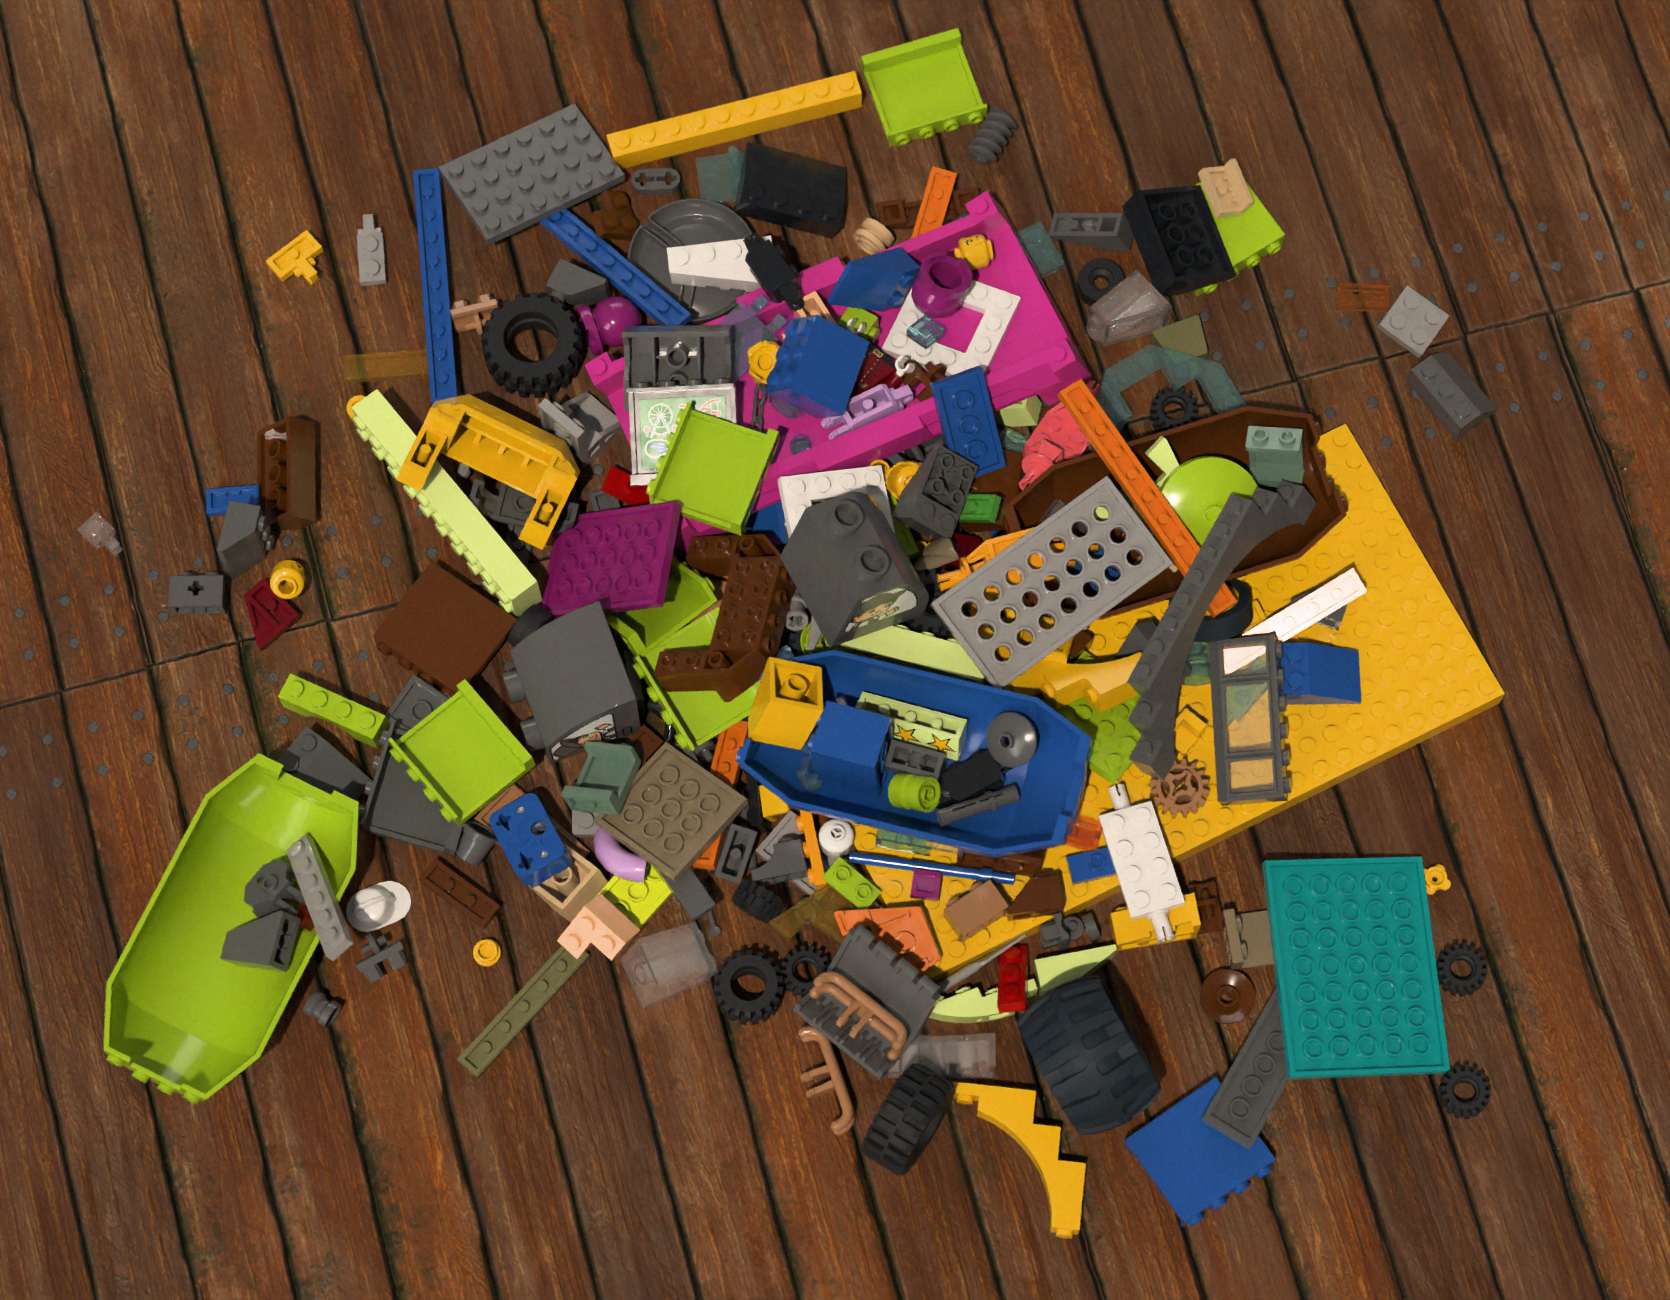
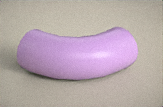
[594,828,646,883]

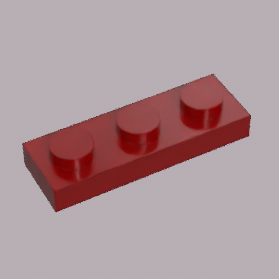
[997,946,1029,1013]

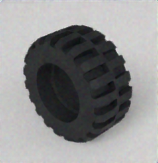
[481,293,584,398]
[862,1063,955,1175]

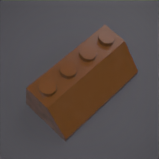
[257,416,317,531]

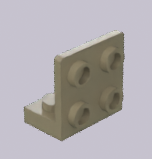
[1222,909,1274,970]

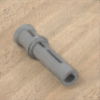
[785,586,808,631]

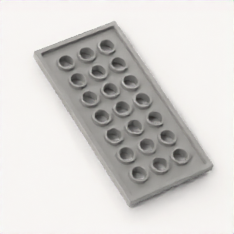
[930,476,1173,689]

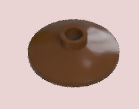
[1200,969,1255,1024]

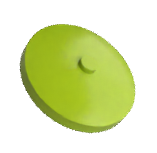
[1159,456,1258,549]

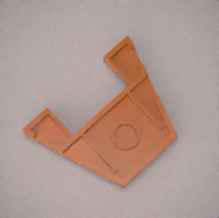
[834,906,942,978]

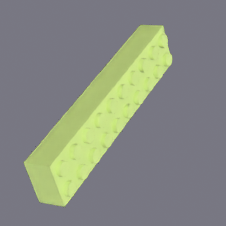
[351,389,542,619]

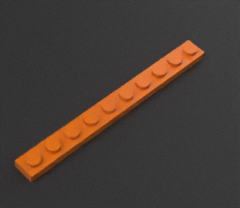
[1057,379,1237,618]

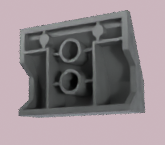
[622,325,732,411]

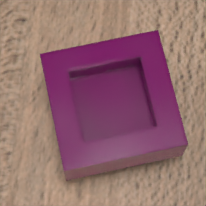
[910,869,942,902]

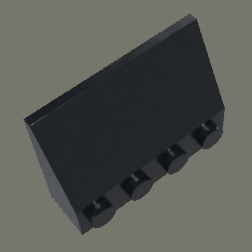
[734,142,846,239]
[1122,185,1236,297]

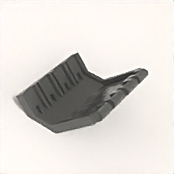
[793,925,941,1080]

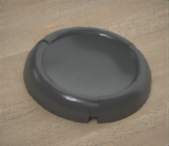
[628,199,752,324]

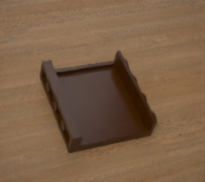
[373,561,518,698]

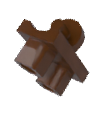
[902,359,947,402]
[1187,881,1224,935]

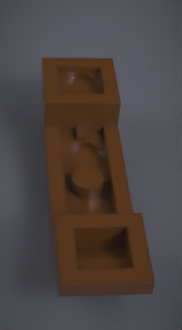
[876,187,979,229]

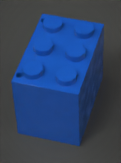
[765,315,870,419]
[807,701,894,797]

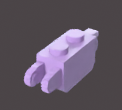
[821,384,914,440]

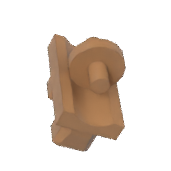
[450,294,498,336]

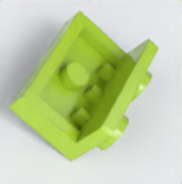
[822,856,881,910]

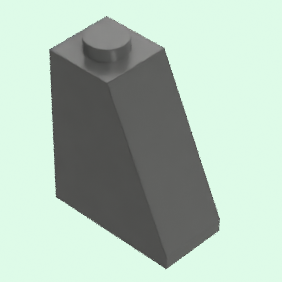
[220,911,301,972]

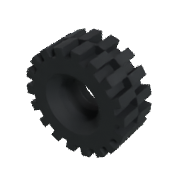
[906,569,971,640]

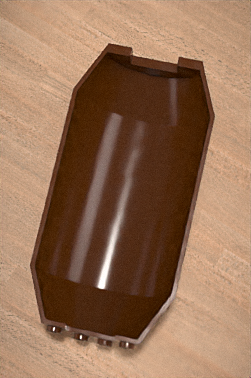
[1002,406,1348,620]

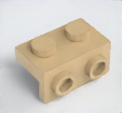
[1198,158,1253,218]

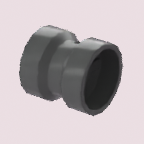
[302,990,341,1028]

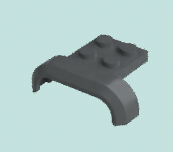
[470,479,579,534]

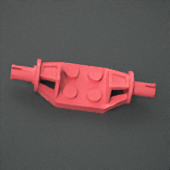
[1019,381,1102,490]

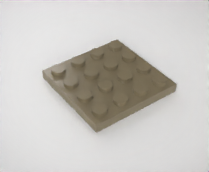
[594,742,748,882]

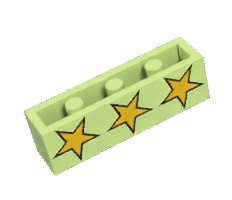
[855,691,967,761]

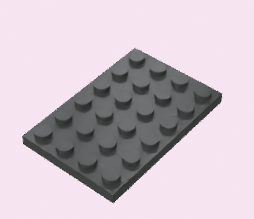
[439,103,625,246]

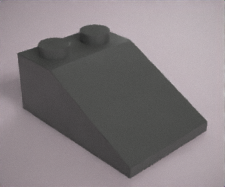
[277,726,371,802]

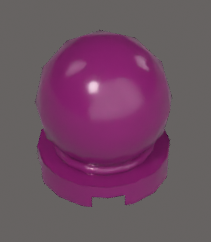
[911,251,973,318]
[576,296,642,356]

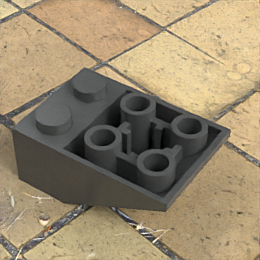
[892,444,978,540]

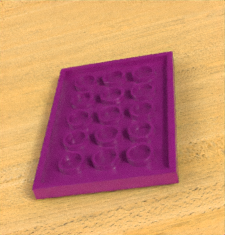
[541,501,682,620]

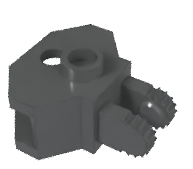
[244,859,306,918]

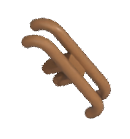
[809,971,907,1061]
[798,1025,856,1135]

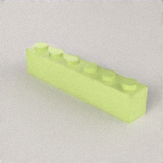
[825,625,987,685]

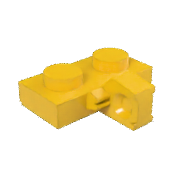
[266,230,324,285]

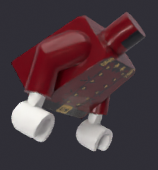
[847,318,915,399]

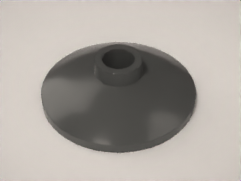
[986,712,1037,768]

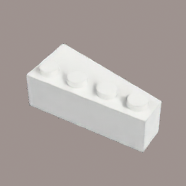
[667,235,772,292]

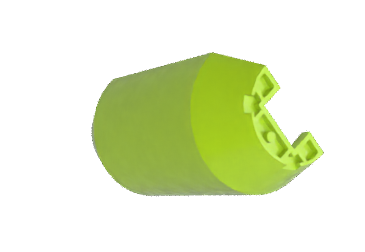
[103,753,359,1104]

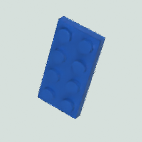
[930,366,1006,478]

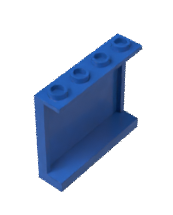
[1123,1077,1276,1228]

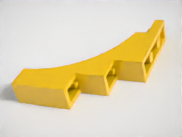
[952,1082,1086,1238]

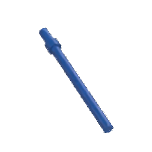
[849,852,1015,885]

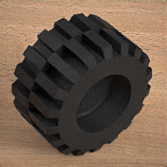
[714,950,784,1025]

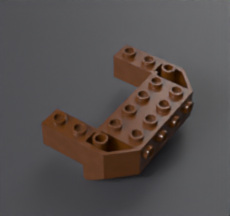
[654,534,795,702]

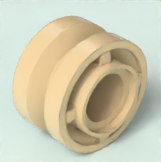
[853,218,894,255]

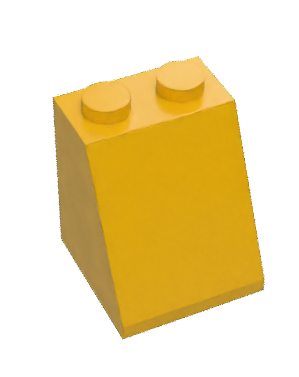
[748,657,823,750]

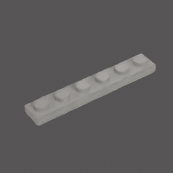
[286,834,354,961]

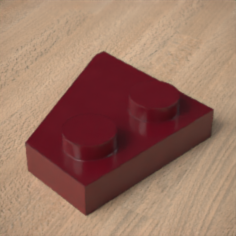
[243,578,300,652]

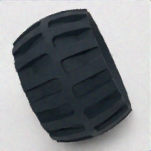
[1017,976,1162,1135]

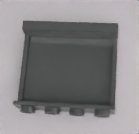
[358,722,463,857]

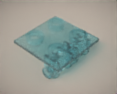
[695,146,745,203]

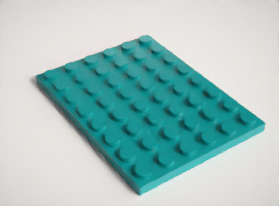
[1262,856,1450,1080]

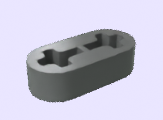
[631,168,681,195]

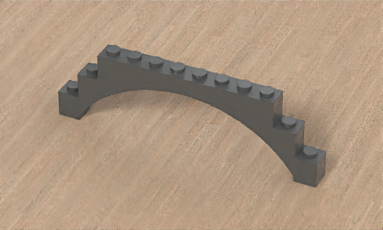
[1127,480,1316,781]

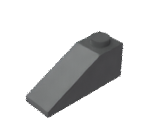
[1048,213,1133,251]

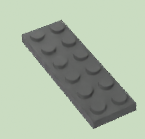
[1201,987,1289,1149]

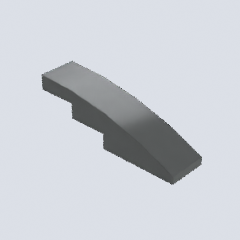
[653,866,716,922]

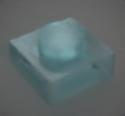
[906,315,944,349]

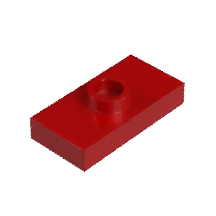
[600,466,650,507]

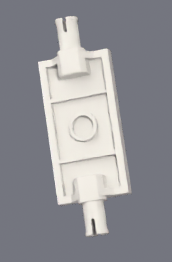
[1098,784,1185,943]

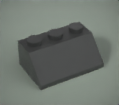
[1406,351,1498,440]
[217,501,274,579]

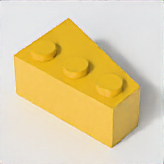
[1109,893,1201,951]

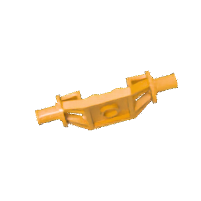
[936,527,1099,594]

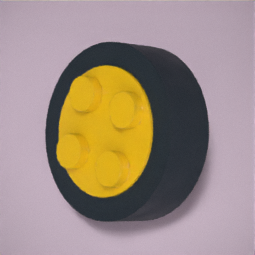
[1168,581,1253,642]

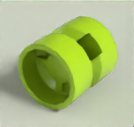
[888,772,941,813]

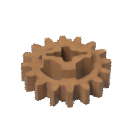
[1149,758,1209,819]

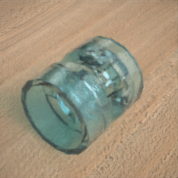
[1182,642,1211,686]

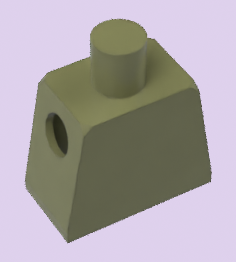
[1150,314,1208,381]

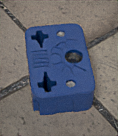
[489,793,572,888]

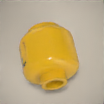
[954,234,993,270]
[270,560,306,599]

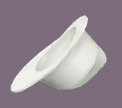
[346,881,411,932]

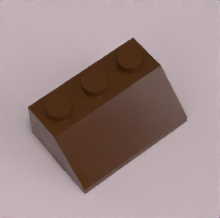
[957,449,1023,533]
[956,849,1043,878]

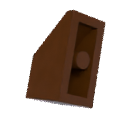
[1007,872,1064,921]

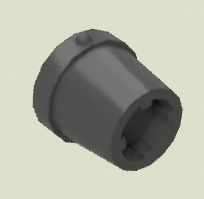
[456,821,499,865]

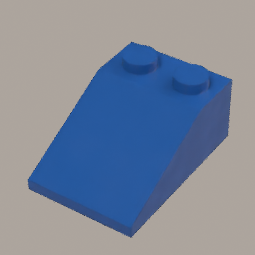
[827,247,920,312]
[1279,643,1361,705]

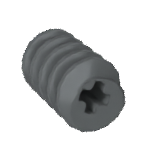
[966,107,1017,165]

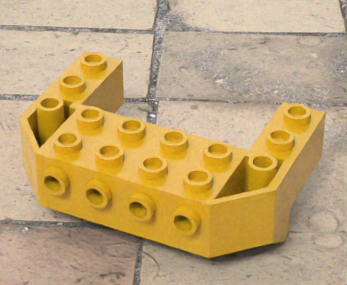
[396,394,580,550]

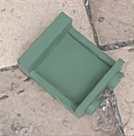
[1245,426,1305,488]
[561,741,642,815]

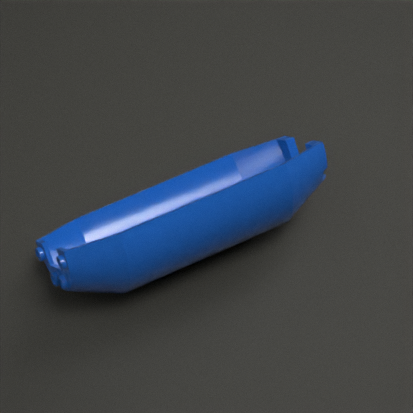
[736,650,1091,858]

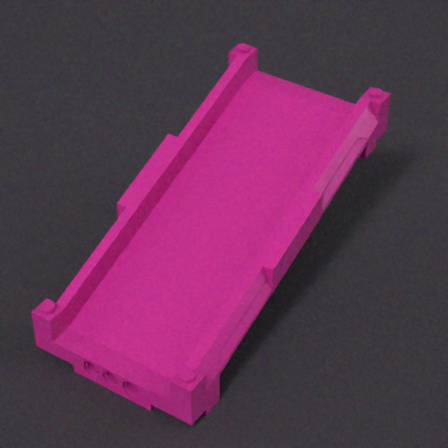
[585,191,1091,554]

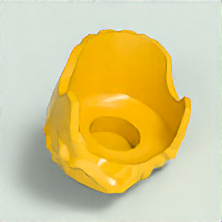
[747,340,780,385]
[885,460,922,500]

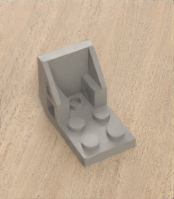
[538,391,623,468]

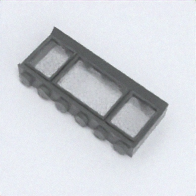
[1208,634,1292,806]

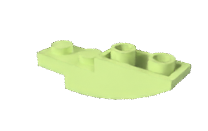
[929,978,1038,1023]

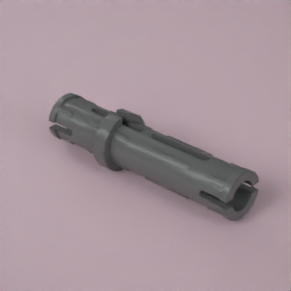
[936,784,1020,827]

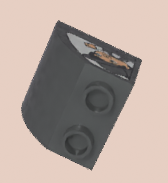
[780,492,929,648]
[502,601,641,764]

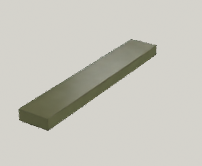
[457,946,590,1079]

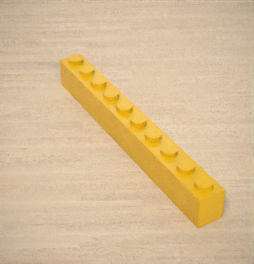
[607,71,862,169]

